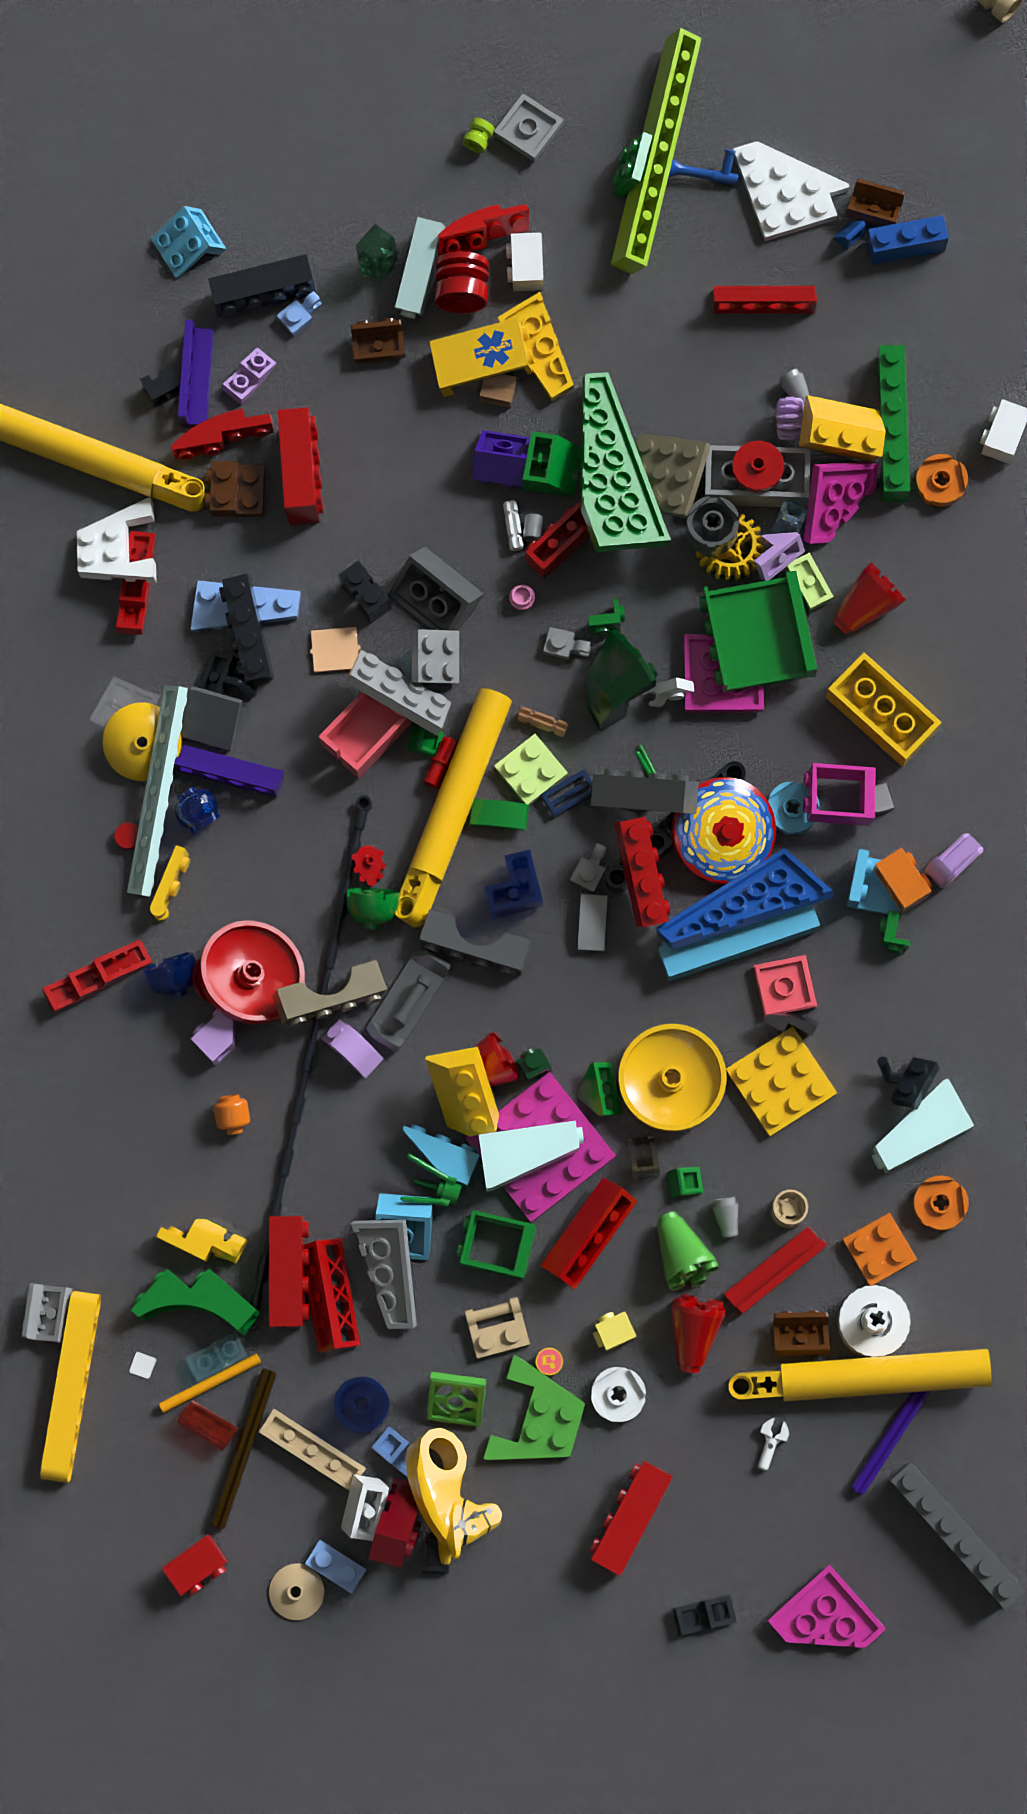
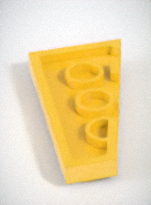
[497,292,574,401]

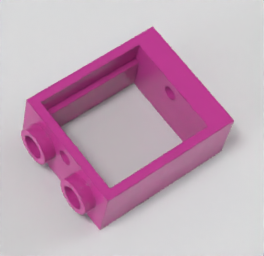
[803,763,876,826]

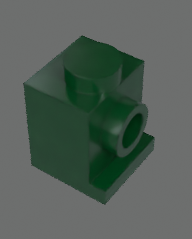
[516,1048,552,1084]

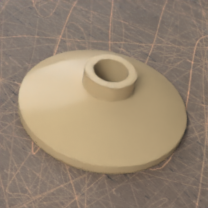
[269,1564,325,1620]

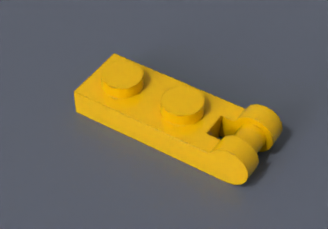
[150,845,190,922]

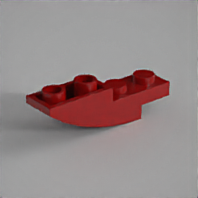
[438,204,529,257]
[171,408,274,460]

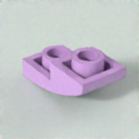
[222,348,276,404]

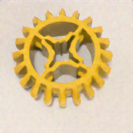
[696,514,765,582]

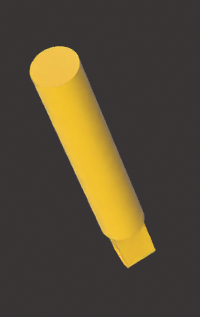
[0,404,205,512]
[395,688,512,927]
[729,1349,992,1402]

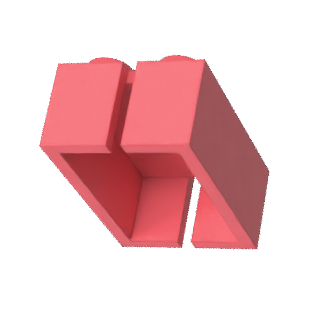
[319,692,413,779]

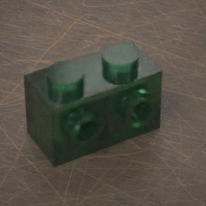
[356,224,398,281]

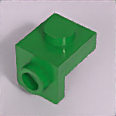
[588,598,625,636]
[879,910,911,954]

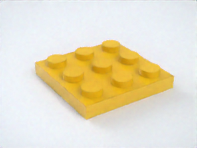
[726,1026,837,1138]

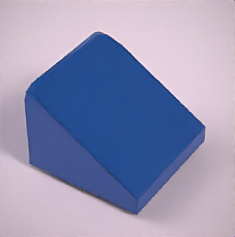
[834,220,866,250]

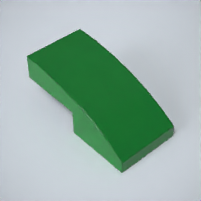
[470,799,529,831]

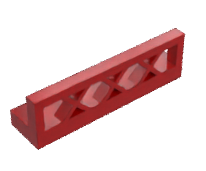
[713,286,817,314]
[724,1226,827,1316]
[305,1238,360,1353]

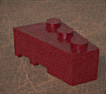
[369,1478,422,1568]

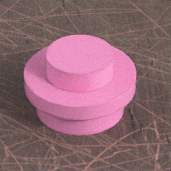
[509,585,535,610]

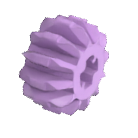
[776,397,804,441]

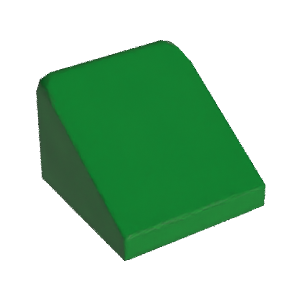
[407,725,444,757]
[667,1166,704,1198]

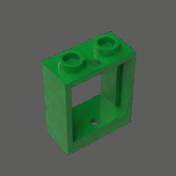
[456,1210,536,1280]

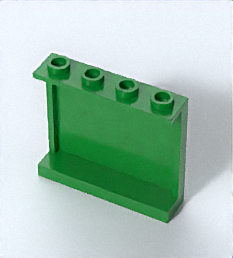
[699,571,817,693]

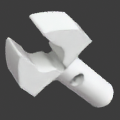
[758,1418,789,1471]

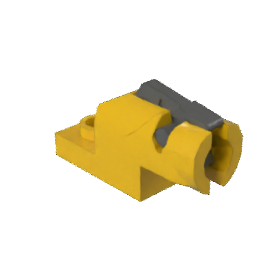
[156,1217,248,1263]

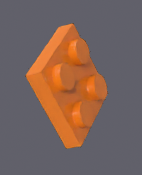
[842,1212,917,1286]

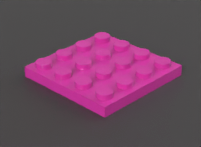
[465,1072,616,1223]

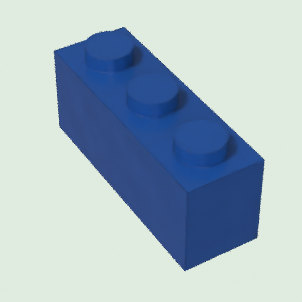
[866,215,949,265]

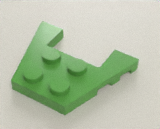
[484,1355,585,1460]

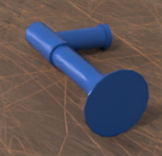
[667,149,738,186]

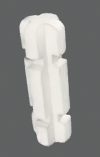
[503,500,524,551]

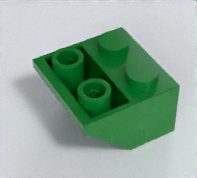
[523,431,581,498]

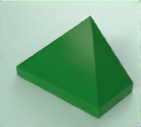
[576,1062,622,1116]

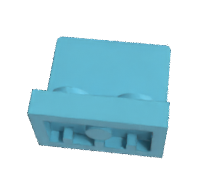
[151,206,226,278]
[846,849,900,915]

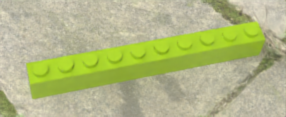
[611,28,702,274]

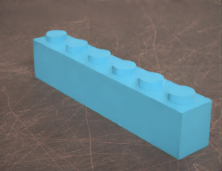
[658,904,820,982]

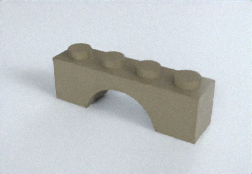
[272,960,387,1027]

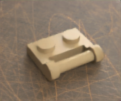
[465,1297,530,1359]

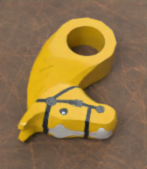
[406,1428,502,1565]

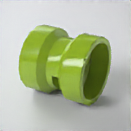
[462,118,495,153]

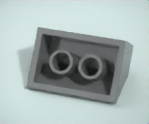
[388,547,484,631]

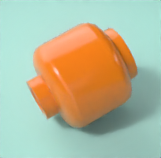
[213,1094,251,1135]

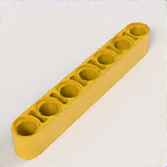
[40,1291,101,1483]

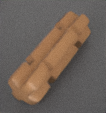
[518,707,568,737]

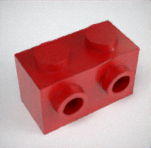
[162,1535,229,1597]

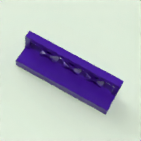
[178,320,214,428]
[174,745,285,798]

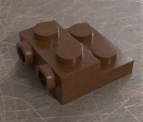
[205,461,265,517]

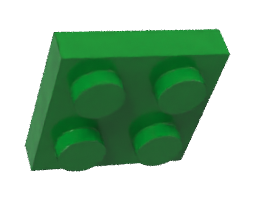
[612,132,652,198]

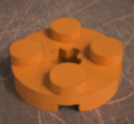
[915,454,968,506]
[913,1175,969,1231]

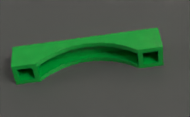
[876,345,910,502]

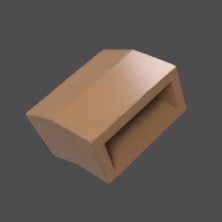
[480,374,518,408]

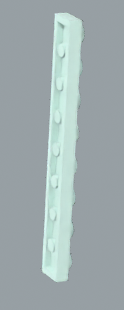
[127,685,188,896]

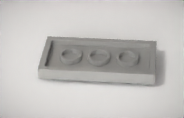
[346,650,451,735]

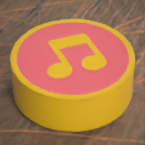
[536,1348,563,1376]

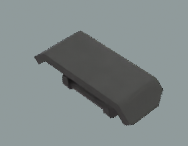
[366,950,451,1052]

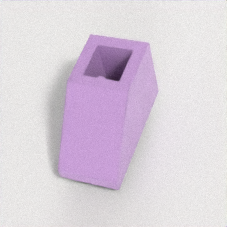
[191,1009,236,1066]

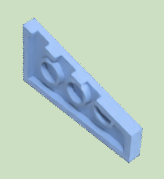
[191,581,301,633]

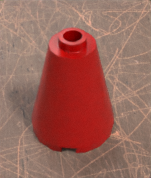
[474,1031,520,1087]

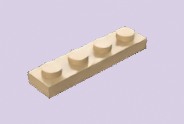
[259,1409,367,1491]

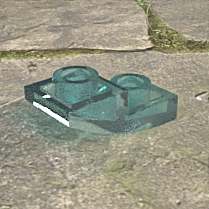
[185,1332,248,1384]

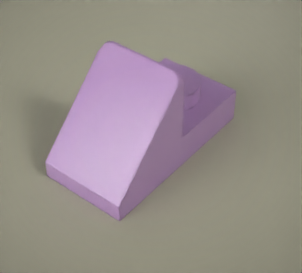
[754,532,805,581]

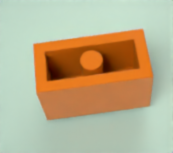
[873,847,932,913]

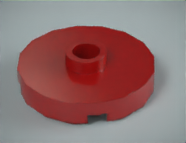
[732,440,784,493]

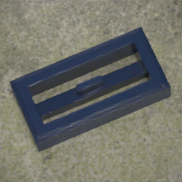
[540,769,593,819]

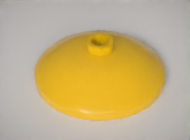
[102,703,182,781]

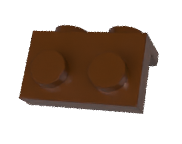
[846,179,905,227]
[351,318,405,363]
[772,1310,830,1356]

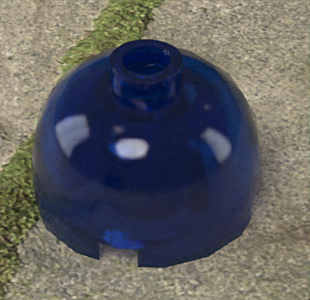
[143,952,196,999]

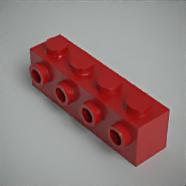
[525,500,590,579]
[614,817,670,927]
[540,1177,637,1290]
[269,1216,310,1327]
[589,1461,673,1576]

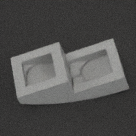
[578,894,608,951]

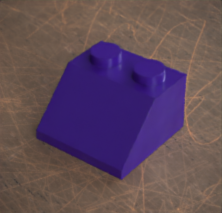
[472,430,530,488]

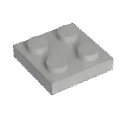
[494,94,564,162]
[412,629,459,683]

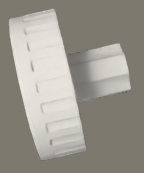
[837,1285,910,1358]

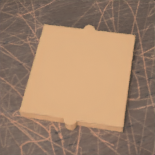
[310,627,361,673]

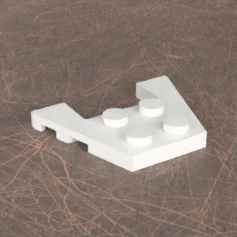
[77,497,157,583]

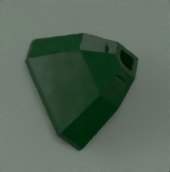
[587,629,658,731]

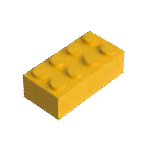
[826,652,942,767]

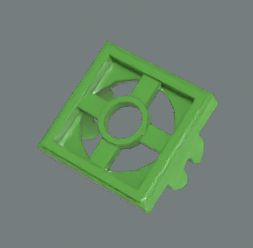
[426,1372,487,1427]

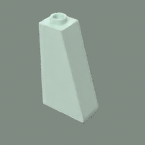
[395,217,446,319]
[872,1078,974,1174]
[479,1121,584,1192]

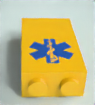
[429,317,535,397]

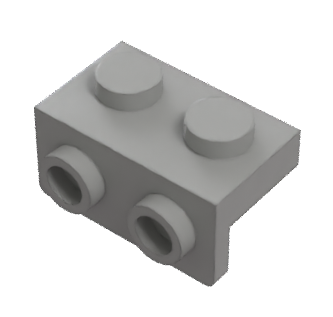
[22,1283,72,1343]

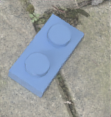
[305,1540,367,1594]

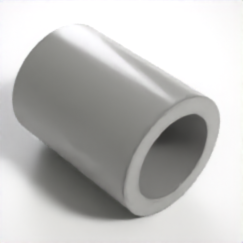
[523,514,543,542]

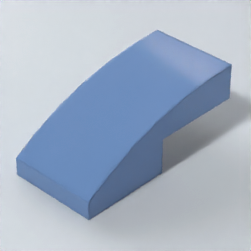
[372,1426,411,1477]

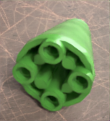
[657,1212,719,1291]

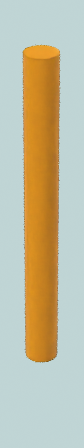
[159,1353,262,1413]

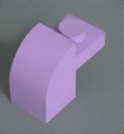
[321,1019,383,1078]

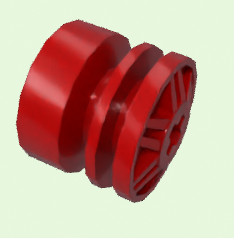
[435,251,489,313]

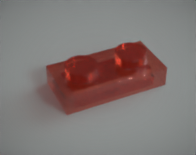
[177,1400,239,1452]

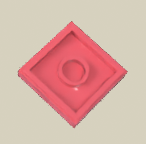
[753,955,817,1018]

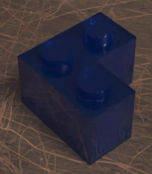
[485,849,543,919]

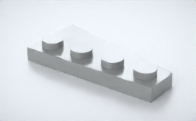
[351,1220,417,1329]

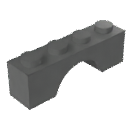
[420,909,531,977]

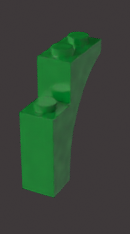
[131,1268,262,1335]

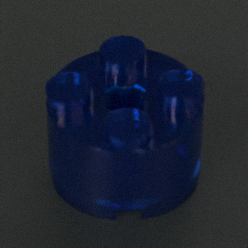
[334,1377,391,1434]

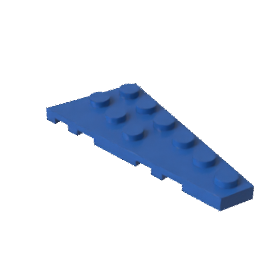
[656,848,833,950]

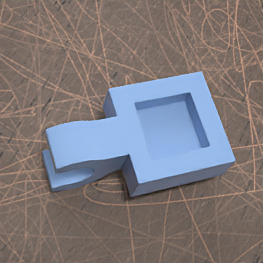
[277,291,322,337]

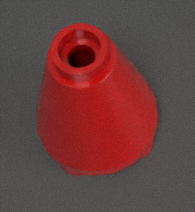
[832,562,906,635]
[671,1294,726,1373]

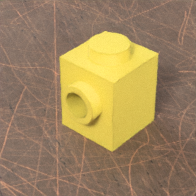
[592,1311,637,1352]

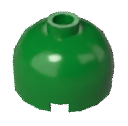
[346,888,400,929]

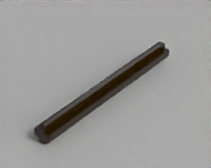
[211,1368,276,1529]

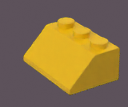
[799,395,886,461]
[425,1047,499,1136]

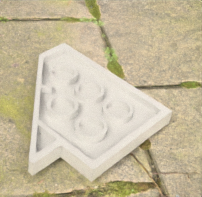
[733,141,849,241]

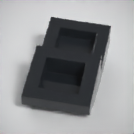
[672,1594,737,1636]

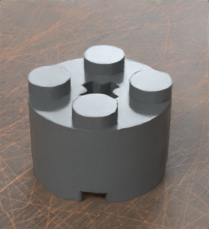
[686,496,739,557]

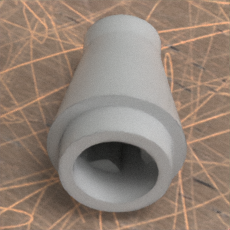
[780,369,810,405]
[712,1197,738,1237]

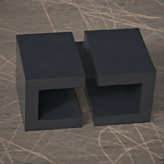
[338,560,391,624]

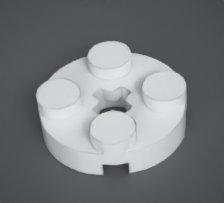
[591,1367,646,1422]

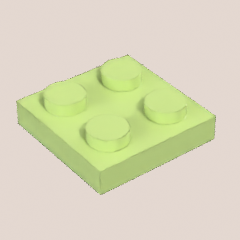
[494,734,568,806]

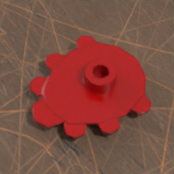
[351,845,386,886]

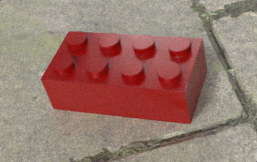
[278,407,324,525]

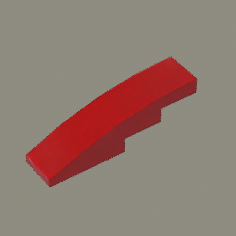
[116,531,156,635]
[42,939,152,1014]

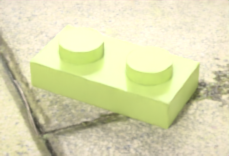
[786,553,833,611]

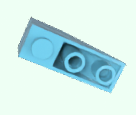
[403,1124,480,1188]

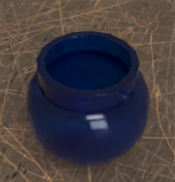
[174,786,221,835]

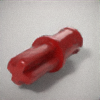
[423,737,457,789]

